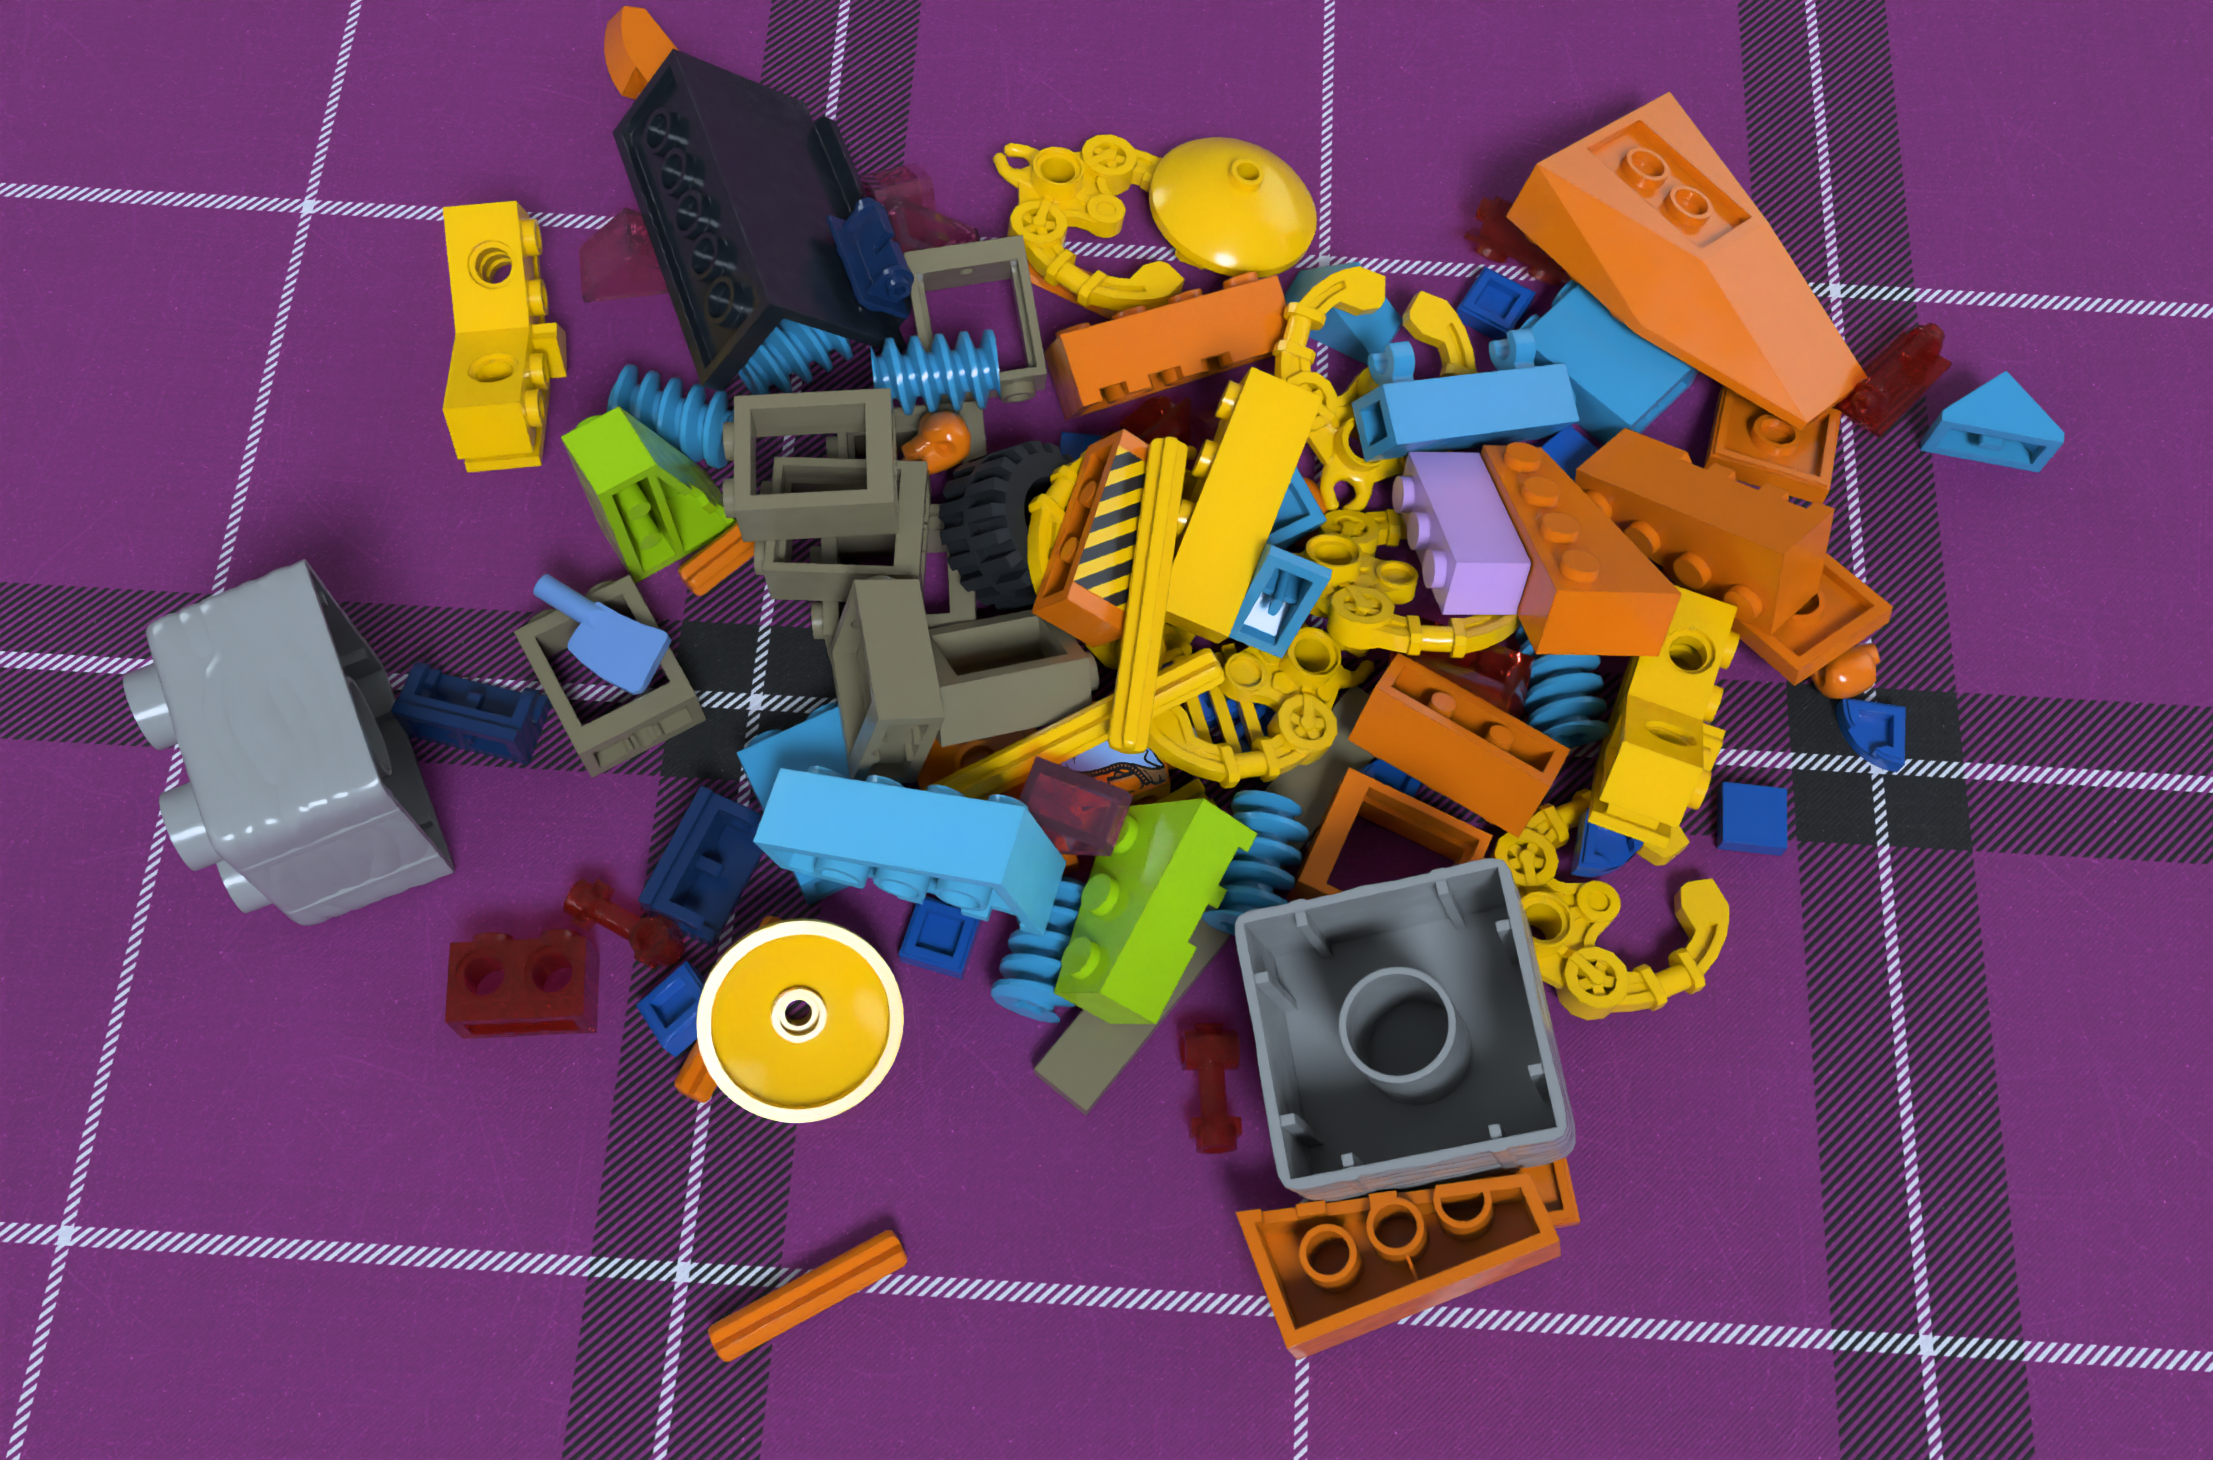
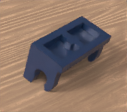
[390,661,552,765]
[638,786,765,948]

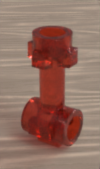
[563,878,685,969]
[1179,1023,1242,1155]

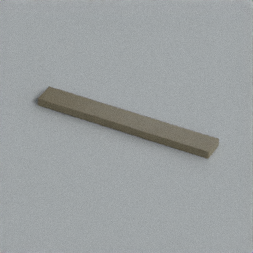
[1034,686,1377,1116]

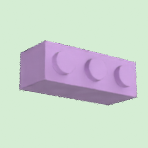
[1392,451,1531,615]

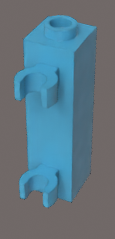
[1352,328,1580,462]

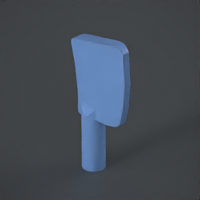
[533,574,672,695]

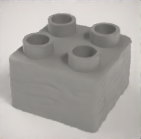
[123,559,455,926]
[1235,858,1576,1203]

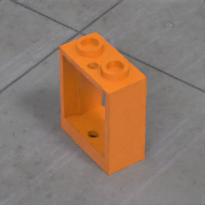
[1286,767,1493,901]

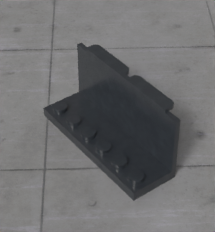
[612,49,912,392]

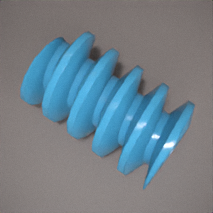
[738,318,853,395]
[870,329,1001,416]
[606,364,734,469]
[1515,622,1611,748]
[1201,790,1310,935]
[991,876,1086,1023]

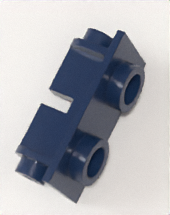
[826,197,914,319]

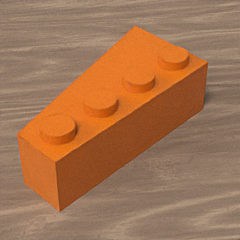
[1044,271,1288,421]
[1575,428,1835,636]
[1481,442,1682,657]
[1236,1172,1561,1360]

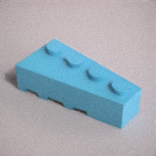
[753,766,1066,936]

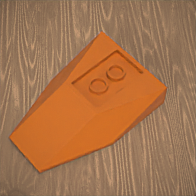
[1506,91,1868,431]

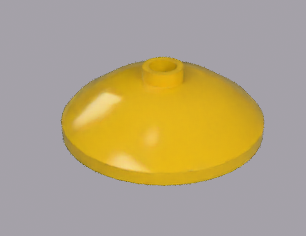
[1149,137,1317,278]
[696,918,904,1123]

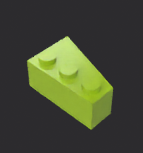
[561,406,737,584]
[1054,798,1258,1024]

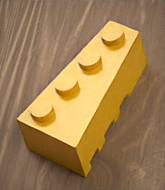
[1165,367,1324,644]

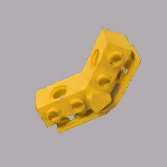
[442,201,567,473]
[1588,585,1740,850]

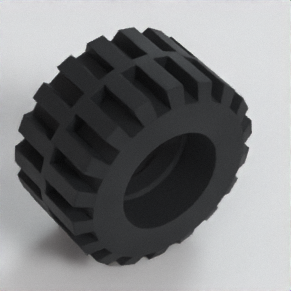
[939,441,1075,610]

